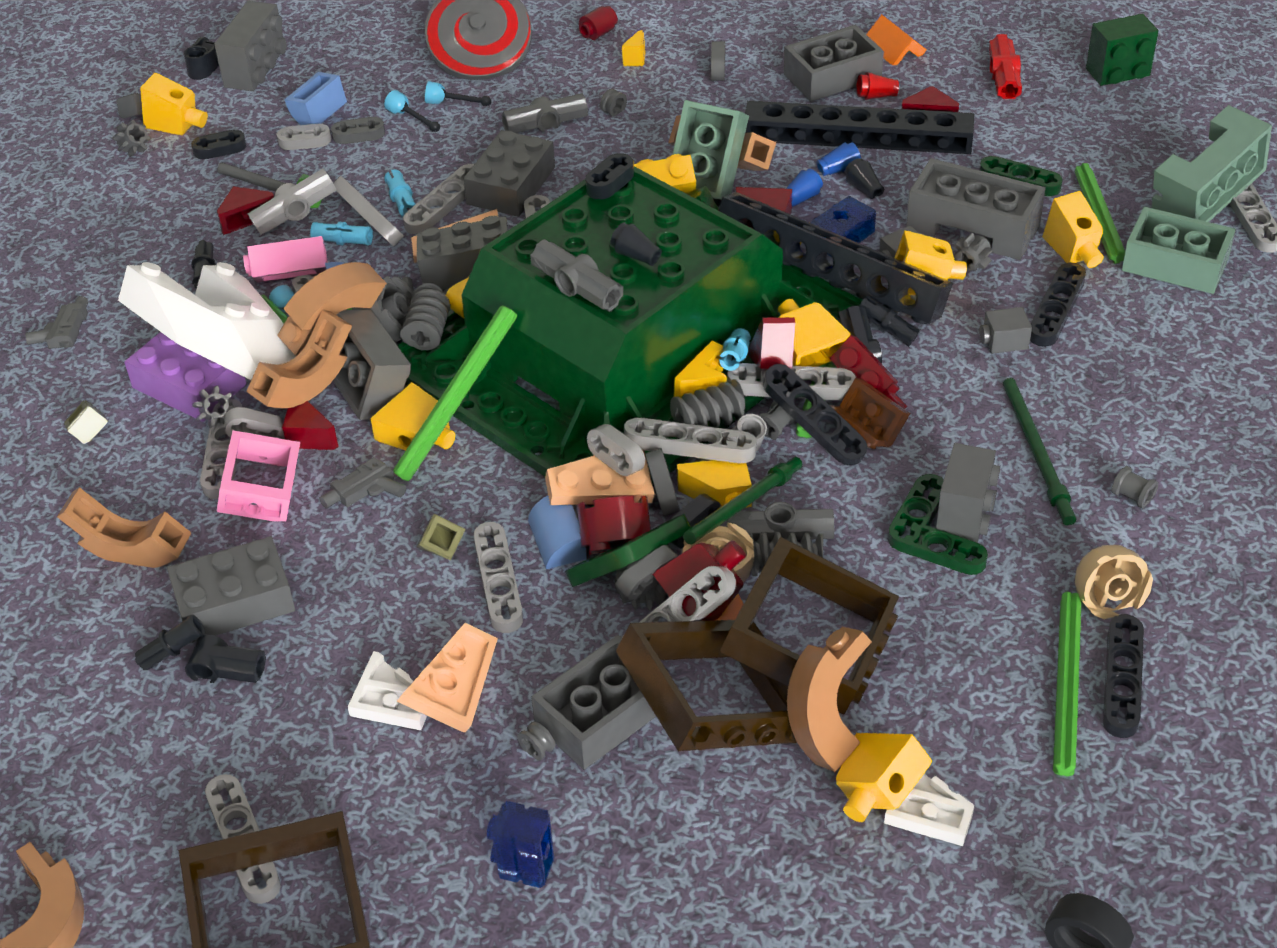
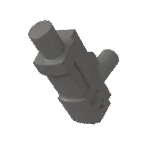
[25,296,88,349]
[319,457,406,509]

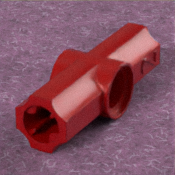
[989,34,1022,99]

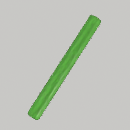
[1075,163,1125,264]

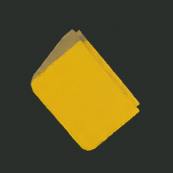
[622,30,646,66]

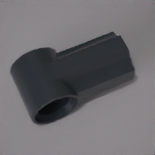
[837,306,882,364]
[185,635,266,683]

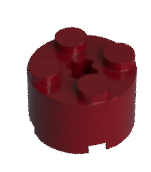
[577,496,651,556]

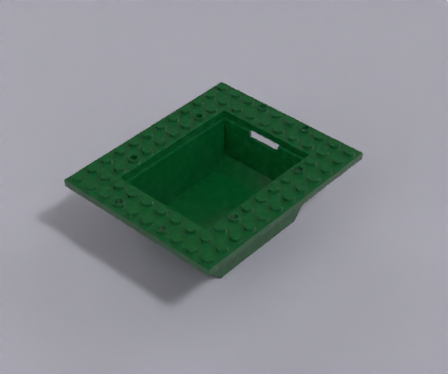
[397,166,863,507]

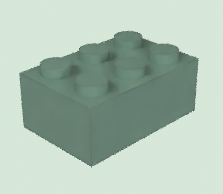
[672,100,749,201]
[1122,206,1236,294]

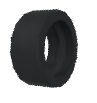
[1044,893,1134,948]

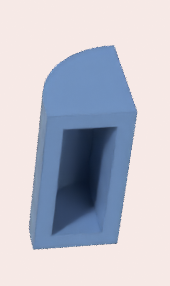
[284,72,347,125]
[528,495,587,569]

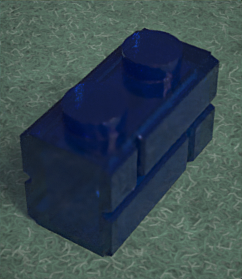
[487,801,555,888]

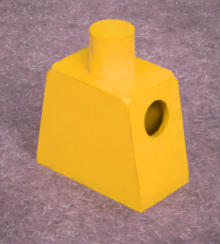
[140,73,208,136]
[1042,191,1104,268]
[895,230,967,295]
[778,299,851,367]
[371,382,455,451]
[836,733,932,822]

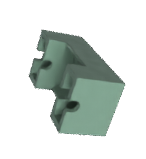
[1152,105,1272,222]

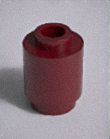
[579,6,618,40]

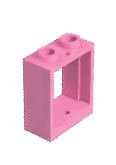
[243,236,328,283]
[217,430,300,521]

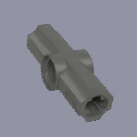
[501,93,588,133]
[530,239,623,312]
[727,502,835,542]

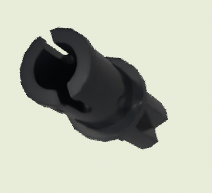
[191,240,216,289]
[135,615,205,670]

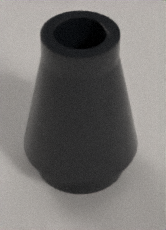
[845,158,885,199]
[610,223,662,266]

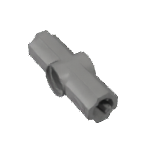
[248,168,337,235]

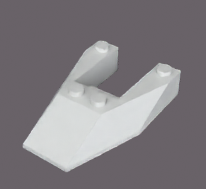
[118,262,296,380]

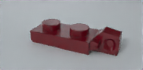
[829,335,908,409]

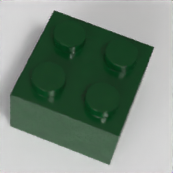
[1086,13,1159,86]

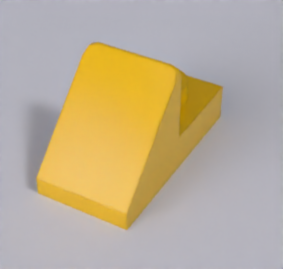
[674,341,727,398]

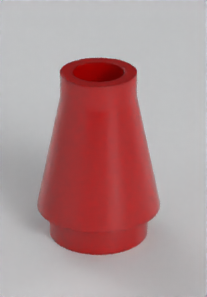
[856,72,899,100]

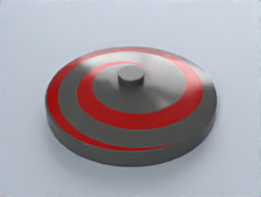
[425,0,532,80]

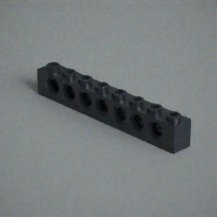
[745,101,974,154]
[719,192,953,324]

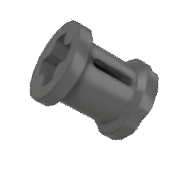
[759,401,795,440]
[1111,466,1159,509]

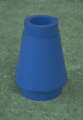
[816,142,861,176]
[786,168,823,207]

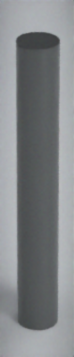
[217,162,286,192]

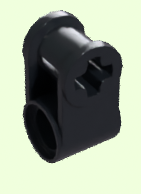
[184,37,219,80]

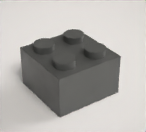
[936,443,1001,543]

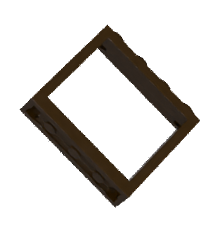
[720,537,899,715]
[616,620,797,751]
[178,811,371,948]

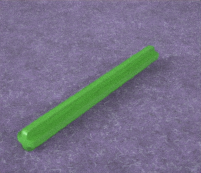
[393,305,517,481]
[1053,591,1082,776]

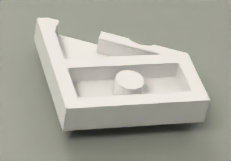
[348,651,427,730]
[884,774,974,846]

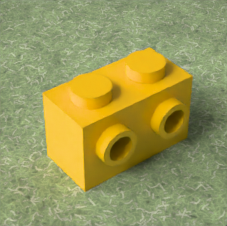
[634,154,696,194]

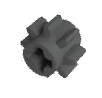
[112,119,151,157]
[953,233,993,271]
[192,386,235,428]

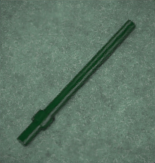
[1003,378,1076,526]
[683,457,802,545]

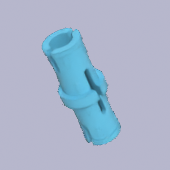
[384,169,416,217]
[310,222,373,246]
[719,328,751,371]

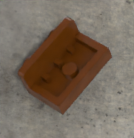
[830,378,911,449]

